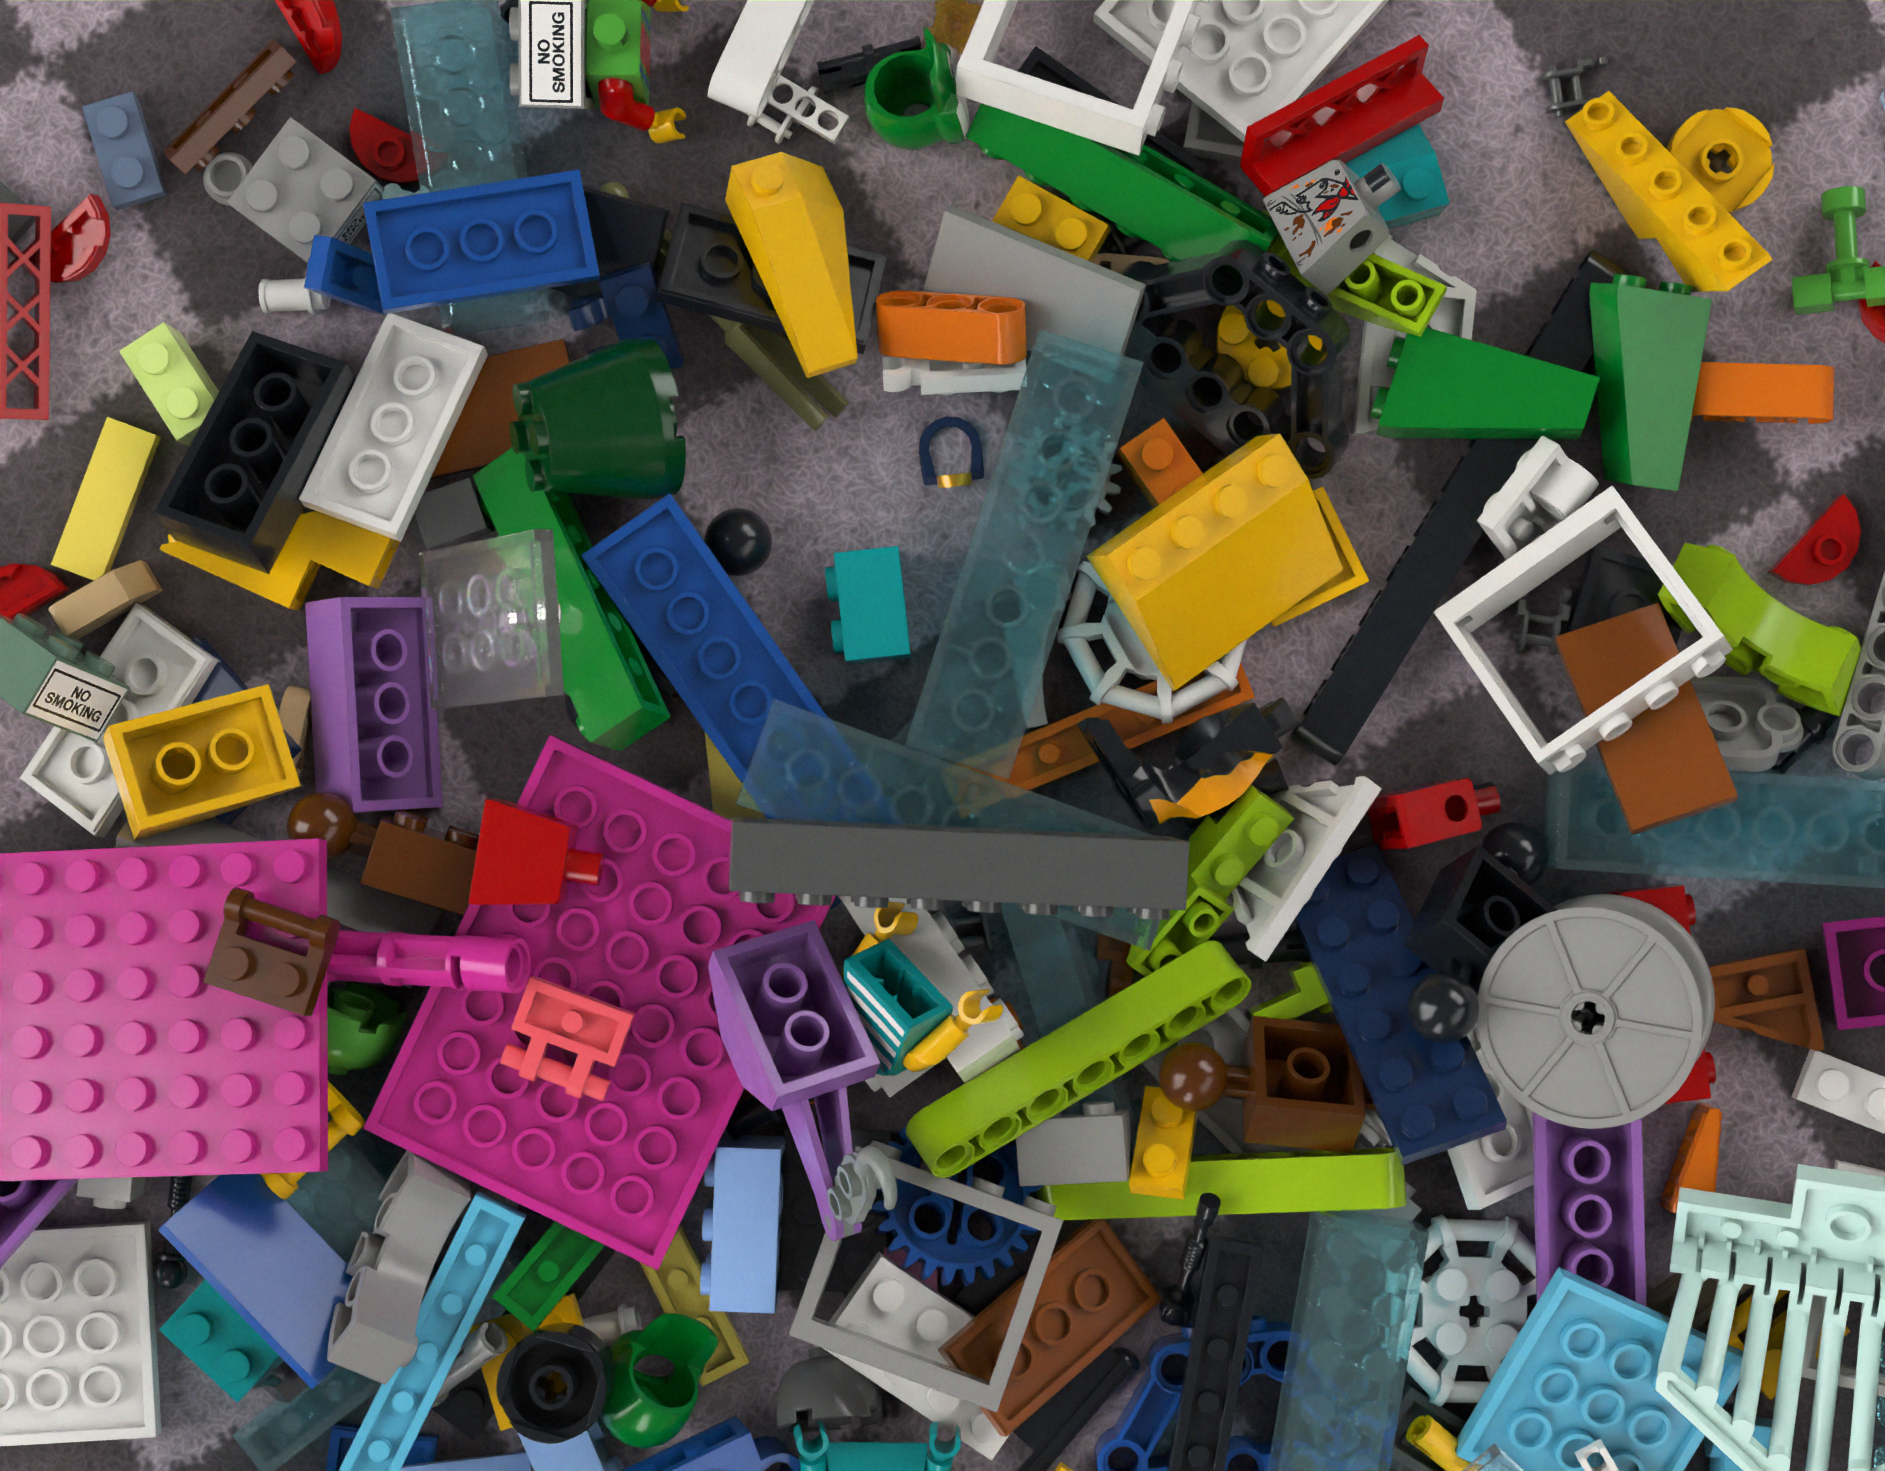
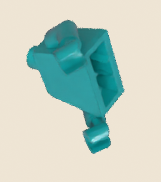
[793,1421,961,1471]

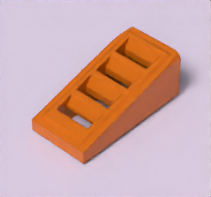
[1660,1103,1722,1213]

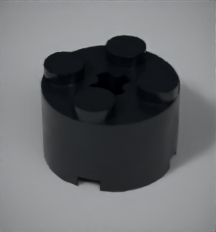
[496,1322,616,1444]

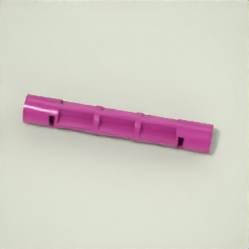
[327,930,531,993]

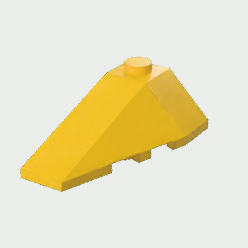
[725,152,858,378]

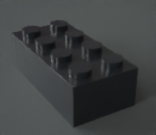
[154,331,356,574]

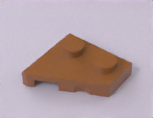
[1708,948,1825,1051]

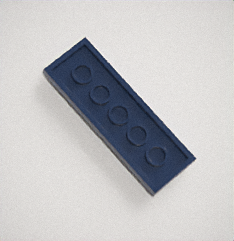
[1293,844,1507,1165]

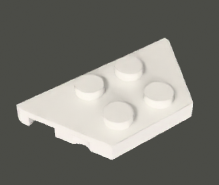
[1352,234,1477,436]
[1231,776,1382,962]

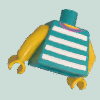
[841,902,1003,1076]

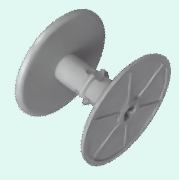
[1477,894,1715,1129]

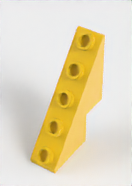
[1565,91,1773,292]
[159,510,400,611]

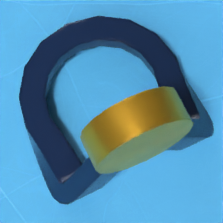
[919,416,984,488]

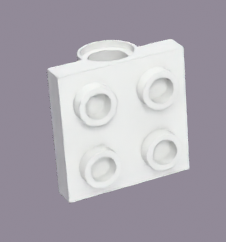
[1477,435,1599,560]

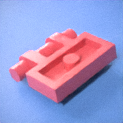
[500,976,636,1101]

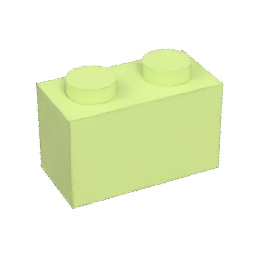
[119,322,219,446]

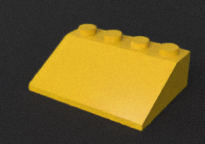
[1087,433,1343,690]

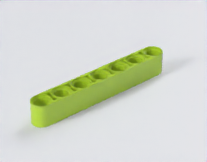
[906,941,1251,1178]
[1037,1147,1407,1220]

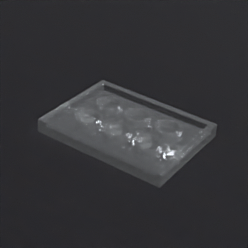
[419,529,564,710]

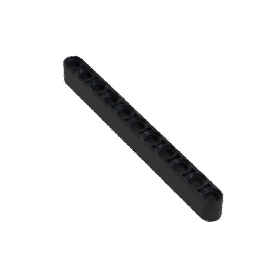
[1289,249,1636,766]

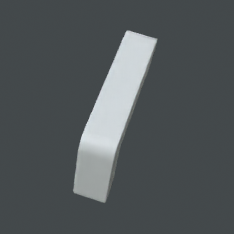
[707,0,815,118]

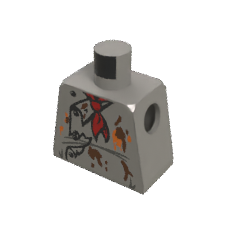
[1263,160,1401,295]

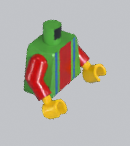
[585,0,689,144]

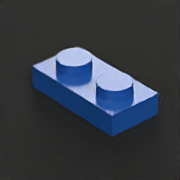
[304,235,387,315]

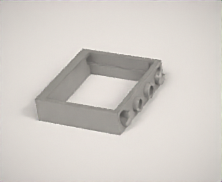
[789,1140,1064,1412]

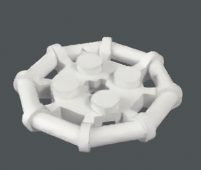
[1057,561,1247,724]
[1380,1214,1537,1407]

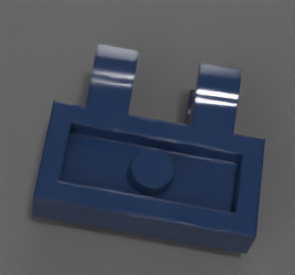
[567,262,685,369]

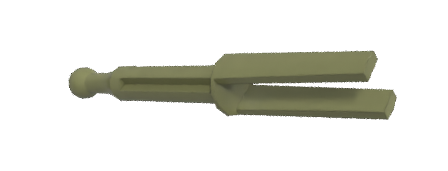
[600,182,849,431]

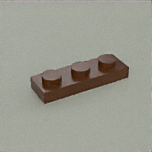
[163,39,297,175]

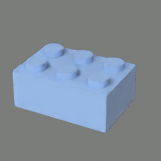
[700,1134,786,1314]

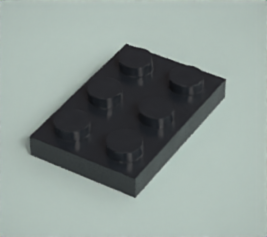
[778,1128,891,1292]

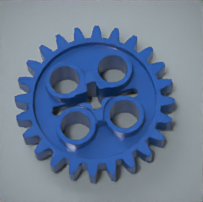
[869,1126,1043,1286]

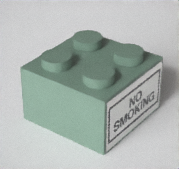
[0,613,130,742]

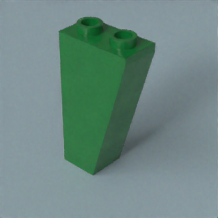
[1589,274,1712,491]
[1370,327,1600,439]

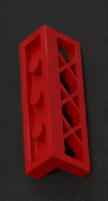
[1240,35,1444,197]
[0,203,51,420]

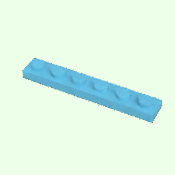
[339,1191,527,1471]

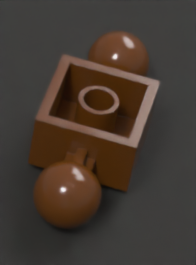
[287,792,479,915]
[1159,1016,1382,1153]

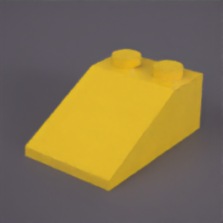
[103,684,301,840]

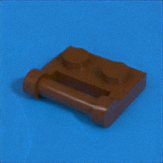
[203,887,340,1016]

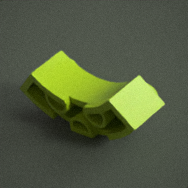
[1658,542,1861,717]

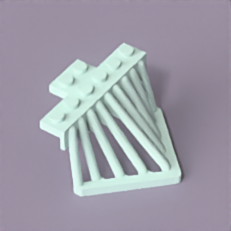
[1655,1164,1885,1471]

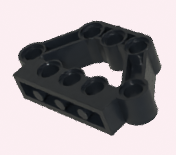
[1120,240,1351,480]

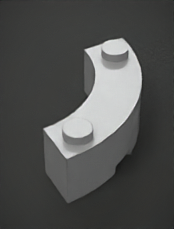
[327,1150,474,1385]

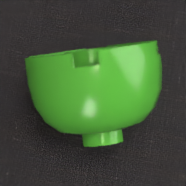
[327,981,407,1075]

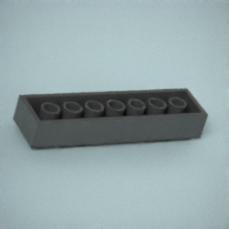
[728,817,1189,920]

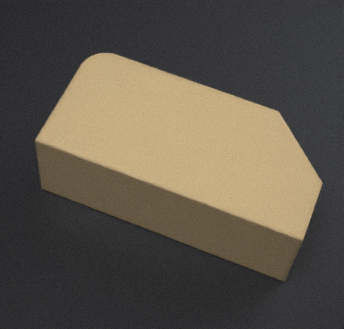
[48,560,163,640]

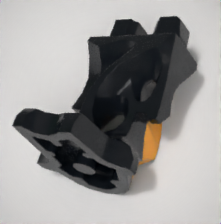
[1076,697,1300,831]

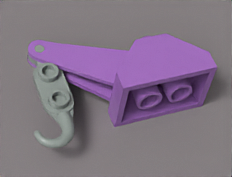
[708,920,897,1241]

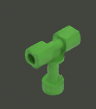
[1792,186,1885,315]

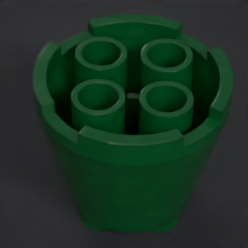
[509,338,686,500]

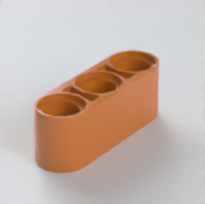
[875,290,1027,364]
[1691,362,1835,424]

